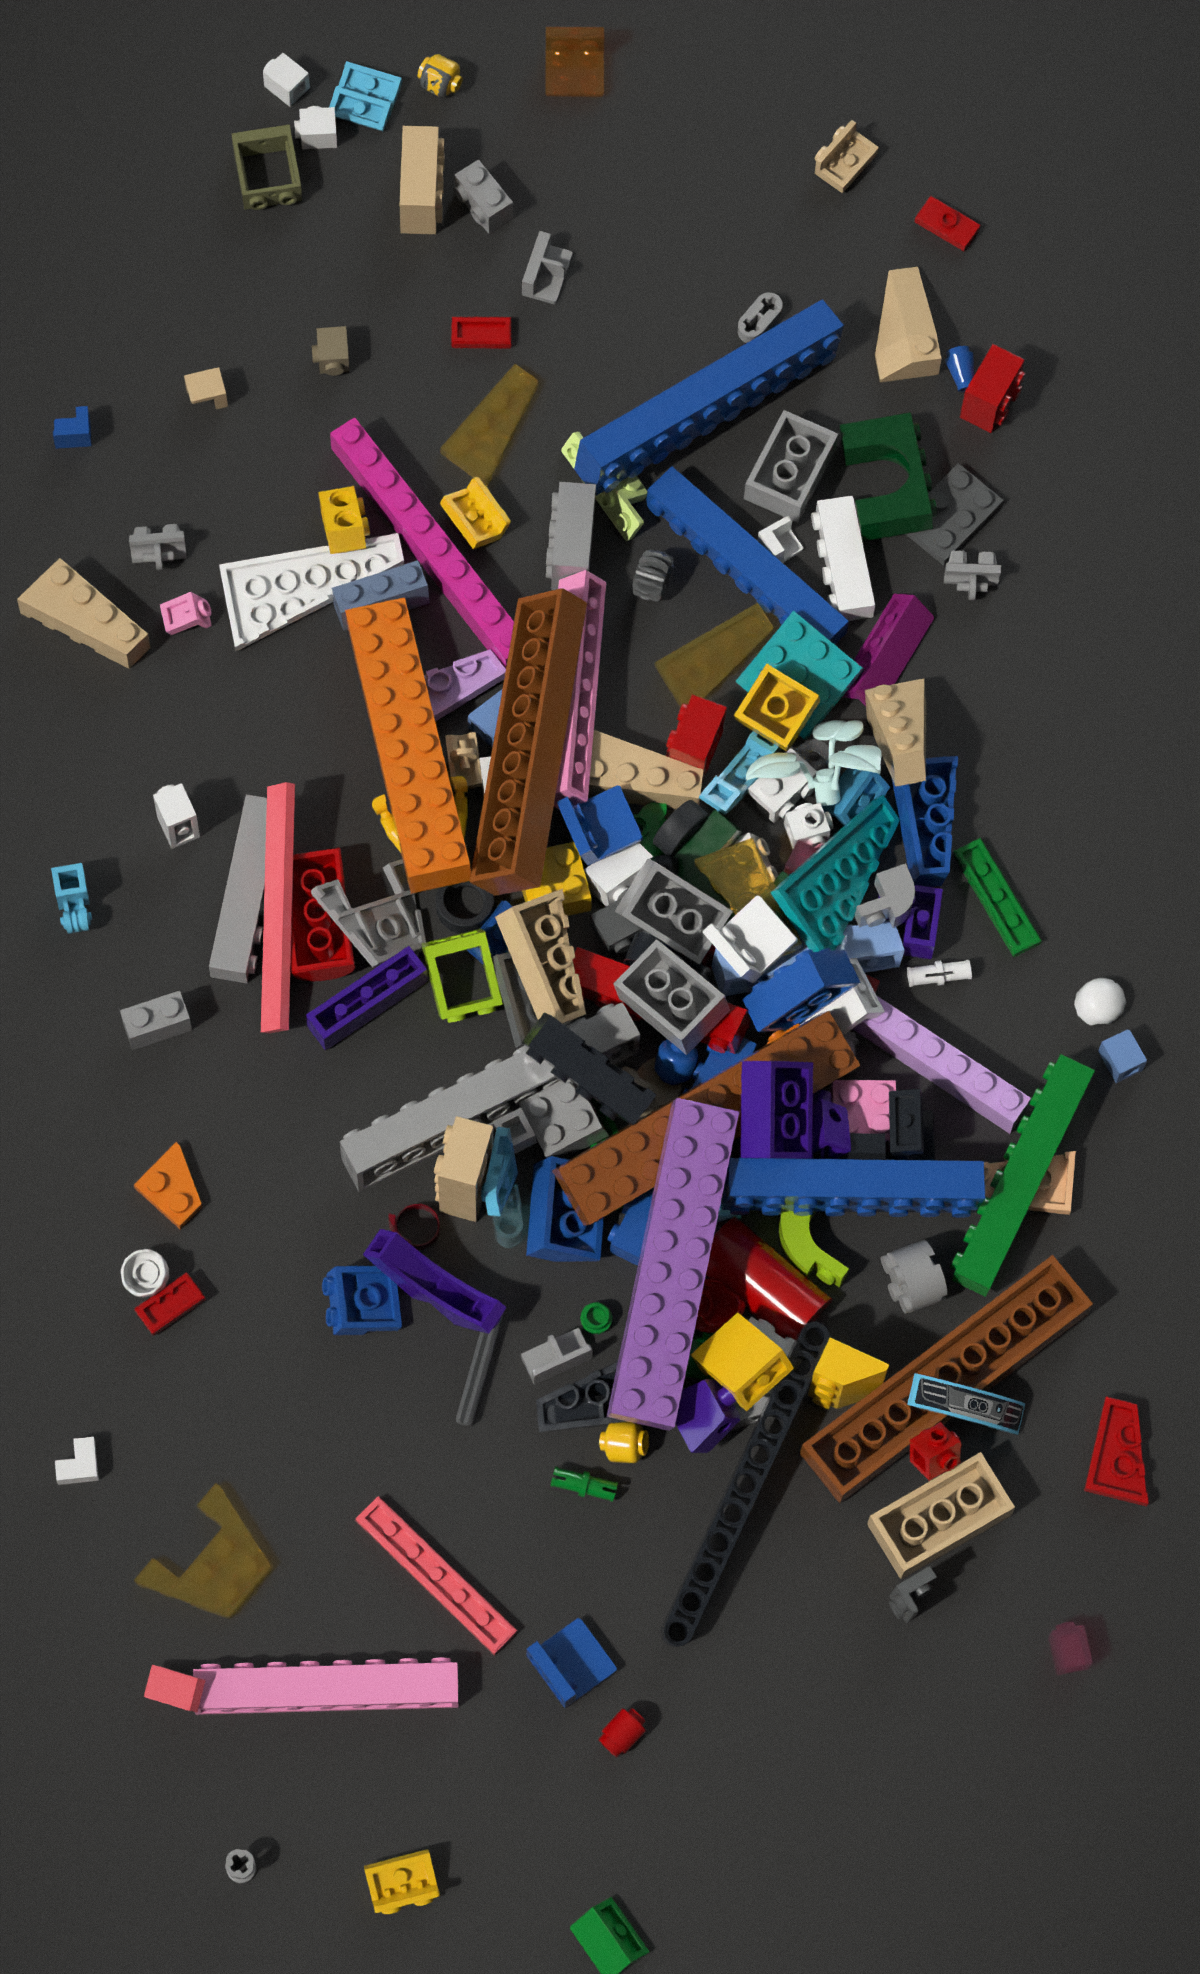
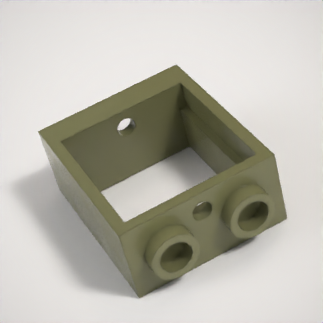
[231,124,302,210]

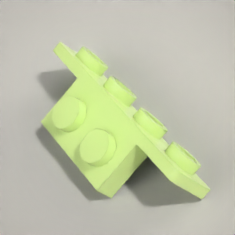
[561,431,647,541]

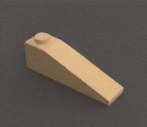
[875,267,942,382]

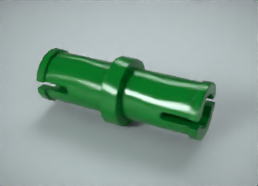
[550,1466,618,1502]

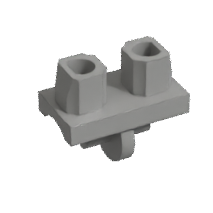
[129,524,187,570]
[944,550,1001,600]

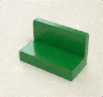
[570,1897,649,1974]

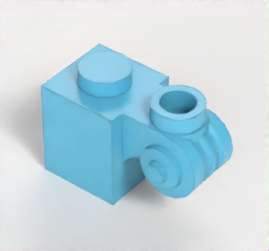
[51,863,92,934]

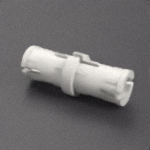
[907,960,972,987]

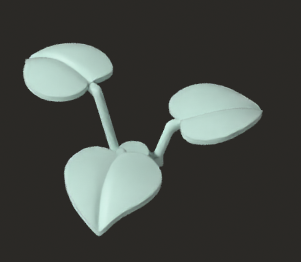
[746,720,882,806]

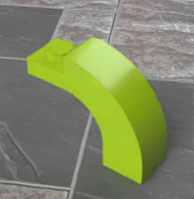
[779,1211,849,1288]

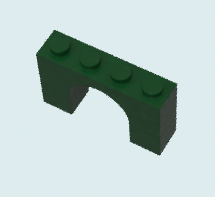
[840,412,937,541]
[674,810,790,926]

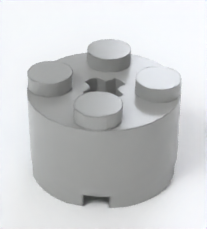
[881,1240,947,1314]

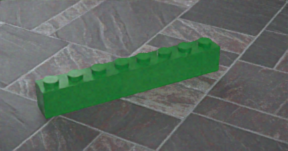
[950,1054,1095,1297]

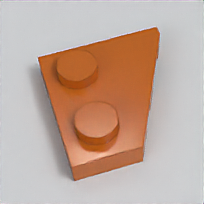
[134,1142,202,1229]

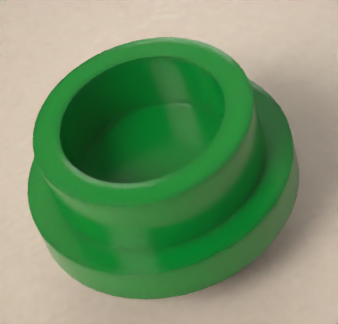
[580,1302,612,1334]

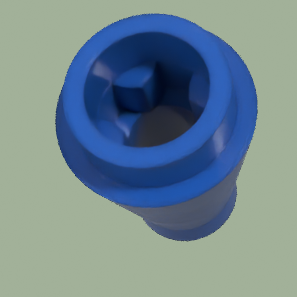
[944,346,974,392]

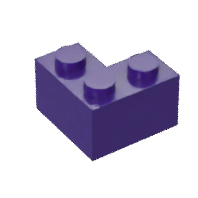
[877,885,943,960]

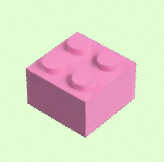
[830,1080,896,1152]

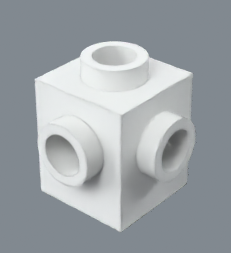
[784,803,833,852]

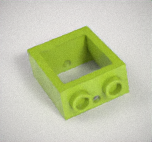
[421,928,503,1023]

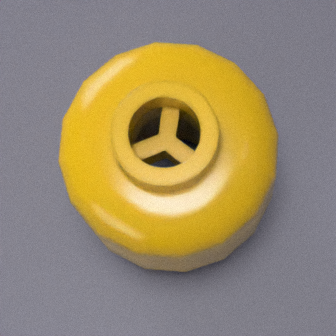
[599,1422,649,1463]

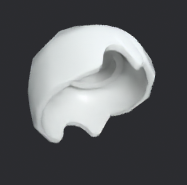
[1074,978,1126,1025]
[120,1249,169,1298]

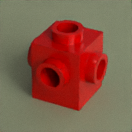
[910,1422,962,1481]

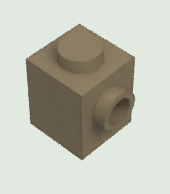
[312,326,350,376]

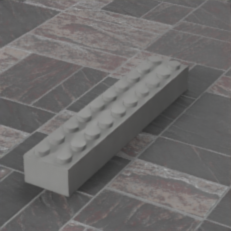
[340,1002,640,1192]

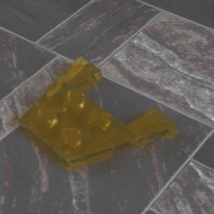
[134,1483,271,1619]

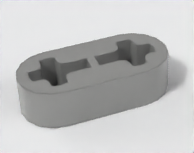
[737,292,783,343]

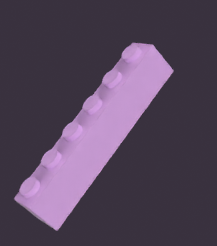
[854,996,1031,1134]

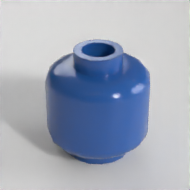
[654,1039,698,1085]

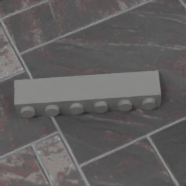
[209,794,267,983]

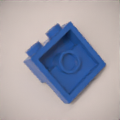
[322,1266,402,1335]

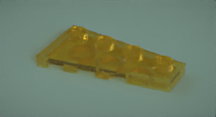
[440,364,538,487]
[694,838,802,956]

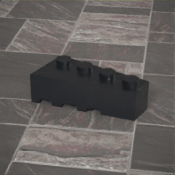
[521,1012,657,1125]

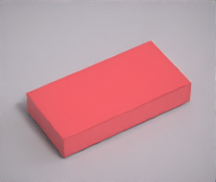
[144,1665,205,1712]

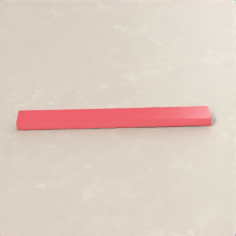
[261,782,295,1034]

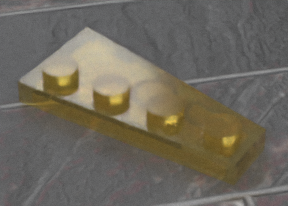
[654,603,774,707]

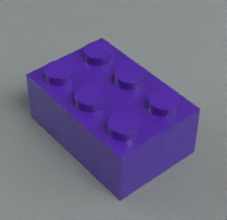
[740,1061,813,1159]

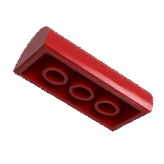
[291,848,355,981]
[706,1217,833,1340]

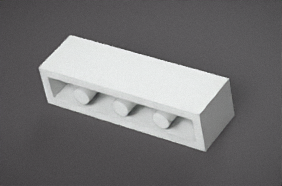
[811,496,875,621]

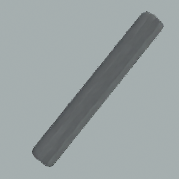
[456,1312,504,1426]

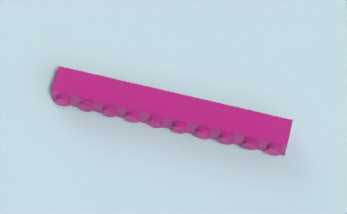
[330,417,514,669]

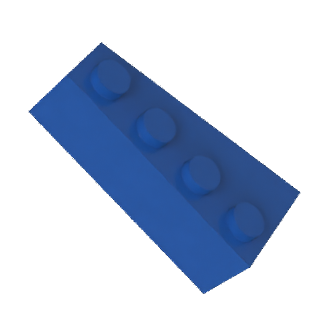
[892,756,958,887]

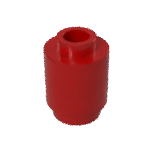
[598,1708,646,1758]

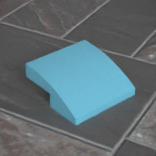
[329,61,403,132]

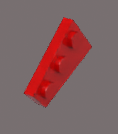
[1084,1397,1149,1507]

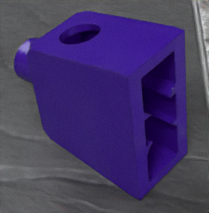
[790,1090,851,1159]
[676,1379,740,1453]

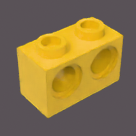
[318,486,370,554]

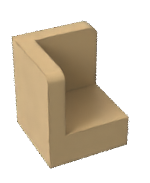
[184,367,228,409]

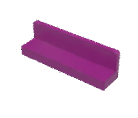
[842,594,934,706]

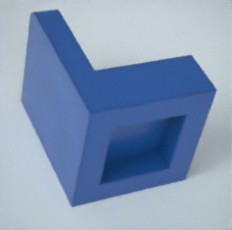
[53,406,92,449]

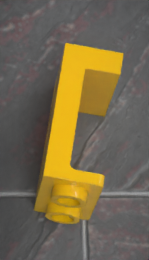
[691,1313,794,1412]

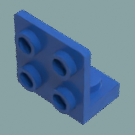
[557,785,643,866]
[526,1618,617,1708]

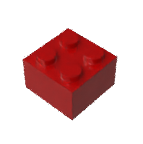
[960,344,1026,433]
[666,694,727,783]

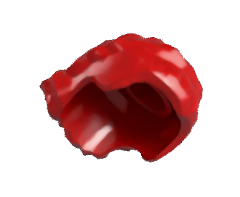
[695,1279,746,1333]

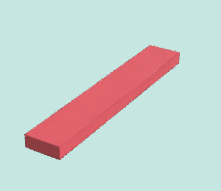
[356,1496,517,1656]

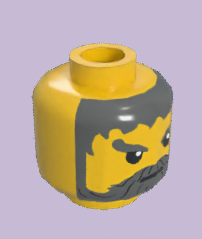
[417,54,463,98]

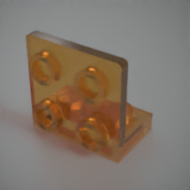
[546,27,604,97]

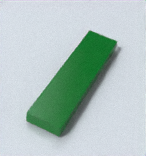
[953,838,1042,958]

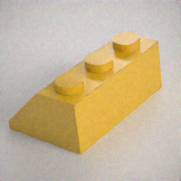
[808,1338,889,1409]

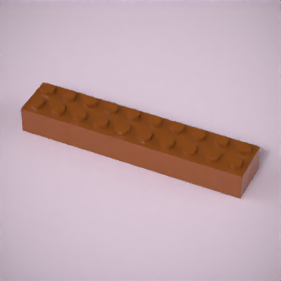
[470,588,587,895]
[552,1011,860,1226]
[800,1255,1093,1504]

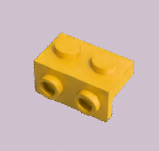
[440,477,511,549]
[364,1849,440,1914]

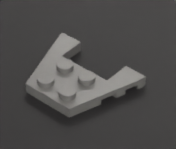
[311,859,426,967]

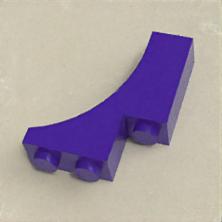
[363,1229,506,1334]

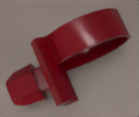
[389,1204,440,1250]

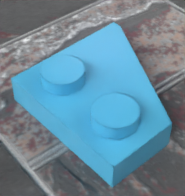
[481,1127,518,1216]

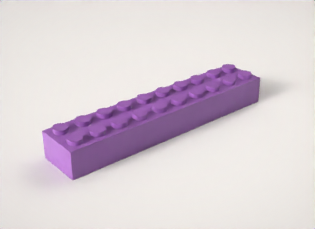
[607,1098,739,1431]

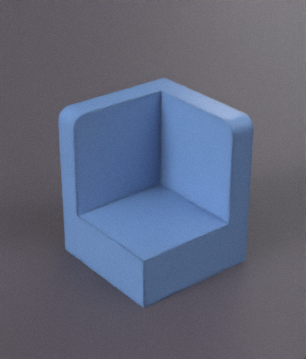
[1098,1030,1147,1083]

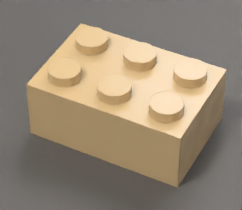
[400,126,445,234]

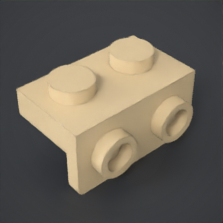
[815,120,879,193]

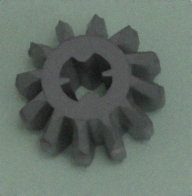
[632,549,674,602]

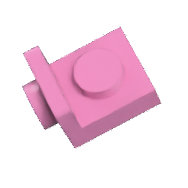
[160,592,212,635]

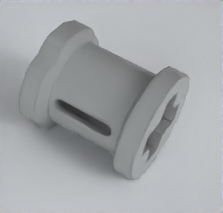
[225,1849,256,1884]

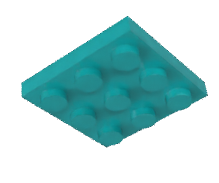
[735,611,864,740]

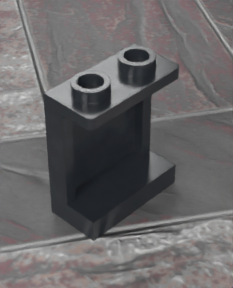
[889,1089,935,1161]

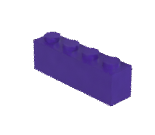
[306,946,428,1051]

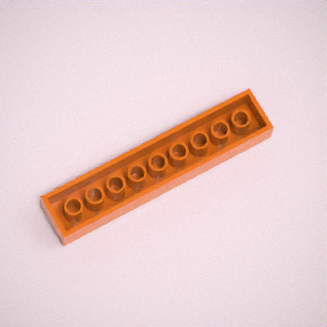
[345,597,471,894]

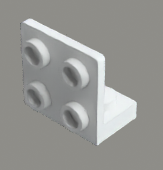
[703,895,798,983]

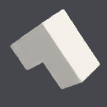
[55,1437,99,1485]

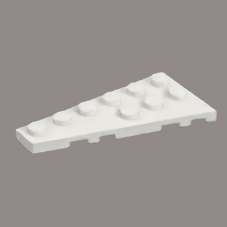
[219,533,404,651]

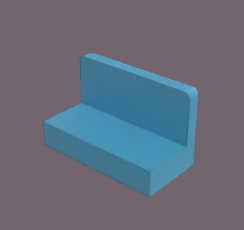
[822,768,890,827]

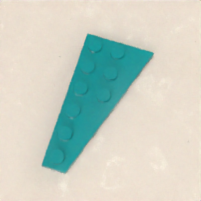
[770,795,900,952]

